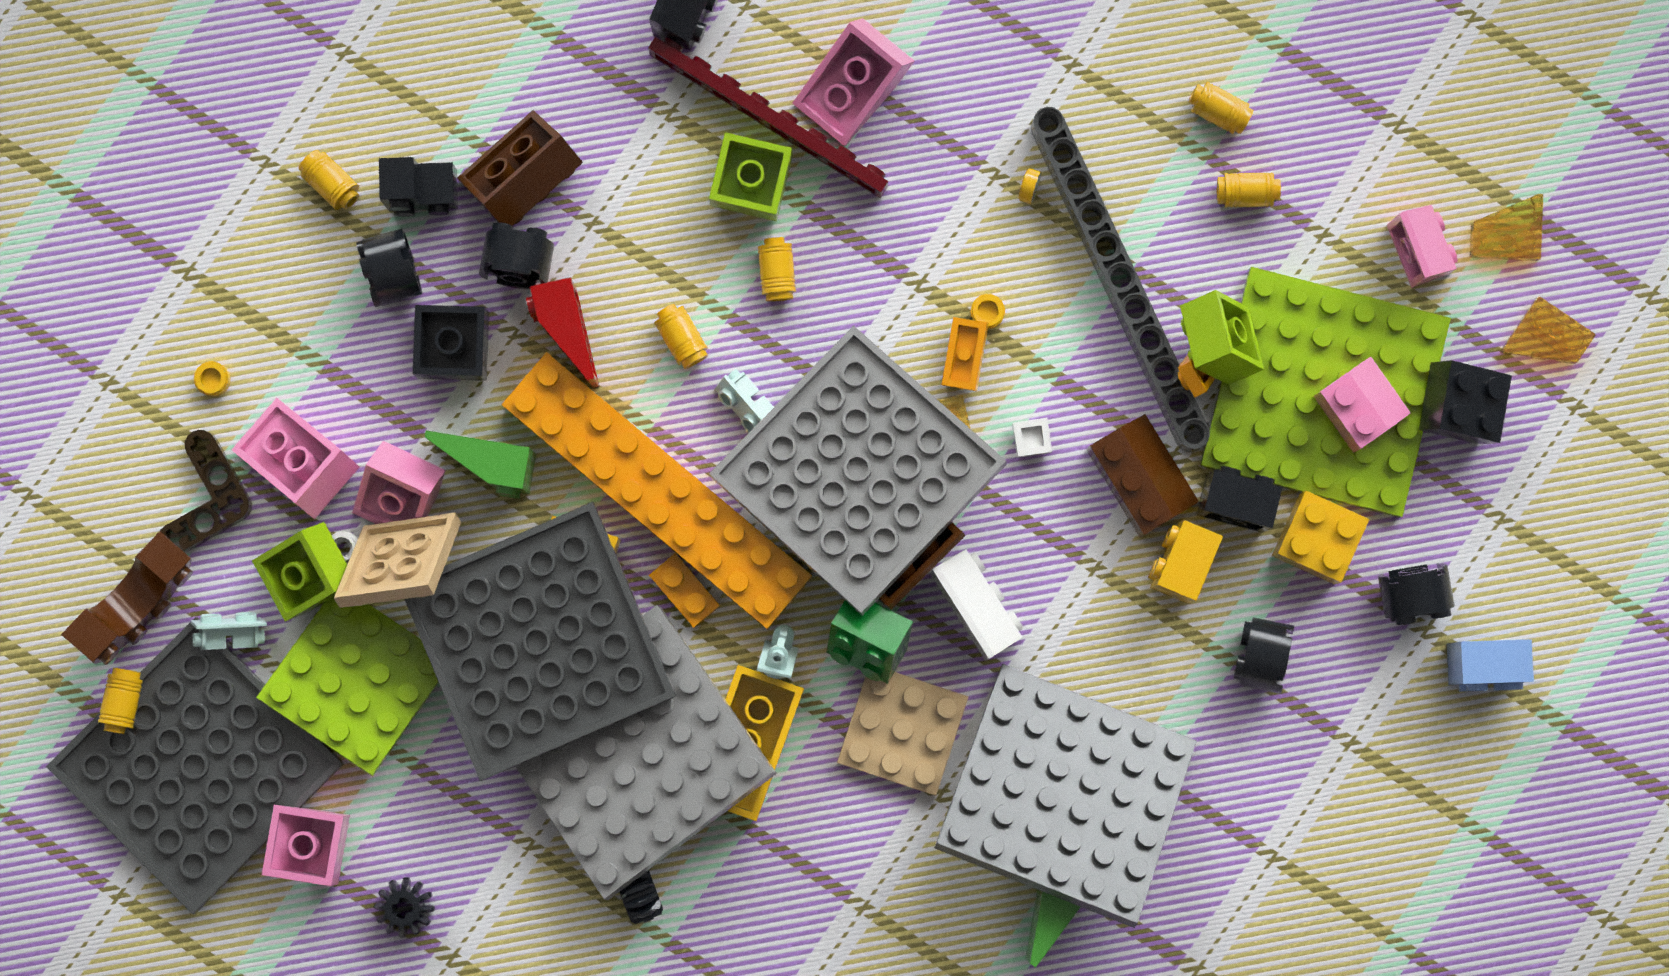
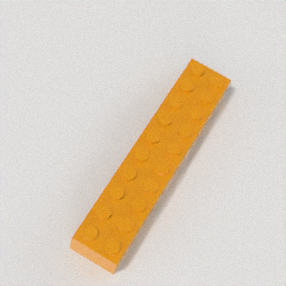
[501,352,812,630]

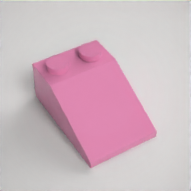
[792,18,915,146]
[232,398,360,520]

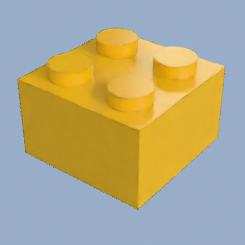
[1272,490,1370,585]
[1148,520,1223,604]

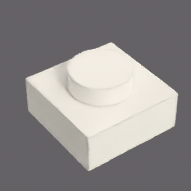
[1012,418,1052,458]

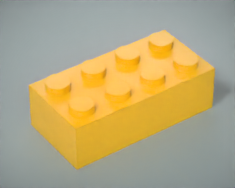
[725,665,804,821]

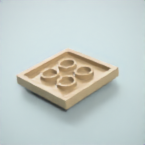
[334,512,461,608]
[837,672,969,796]

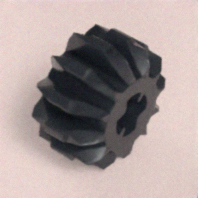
[619,870,663,924]
[374,877,435,938]

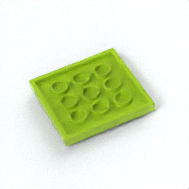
[256,597,439,777]

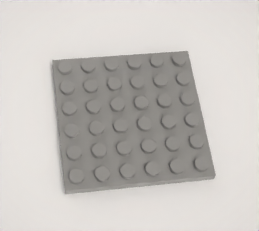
[709,325,1007,616]
[515,605,777,900]

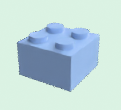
[1447,639,1534,692]

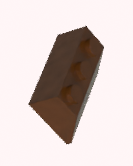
[457,110,583,226]
[1086,414,1199,537]
[878,523,966,610]

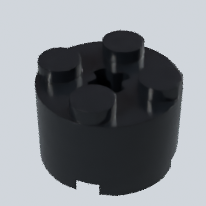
[479,222,554,289]
[356,228,423,307]
[1378,563,1455,625]
[1234,617,1295,694]

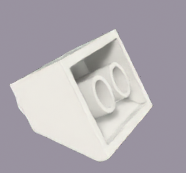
[930,549,1023,660]

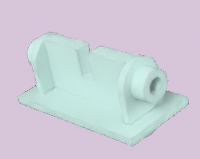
[715,369,774,432]
[191,612,267,650]
[757,625,799,679]

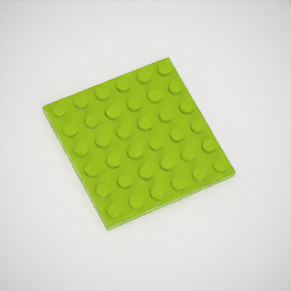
[1200,267,1451,518]

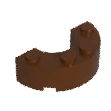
[61,531,193,665]

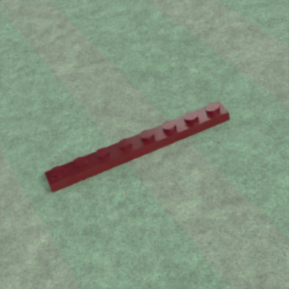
[648,37,888,199]

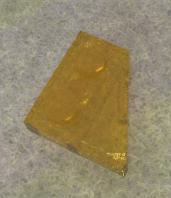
[1470,194,1543,261]
[1499,296,1596,364]

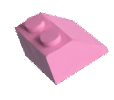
[1387,205,1458,288]
[1313,357,1411,453]
[352,441,446,524]
[262,805,350,886]

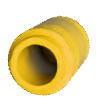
[1188,81,1254,134]
[299,150,359,210]
[1217,173,1281,208]
[758,237,796,302]
[654,304,708,369]
[98,668,143,734]

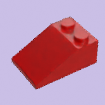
[526,277,600,388]

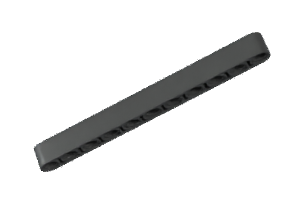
[1031,106,1210,452]

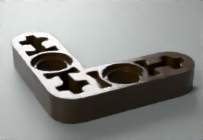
[160,430,252,553]

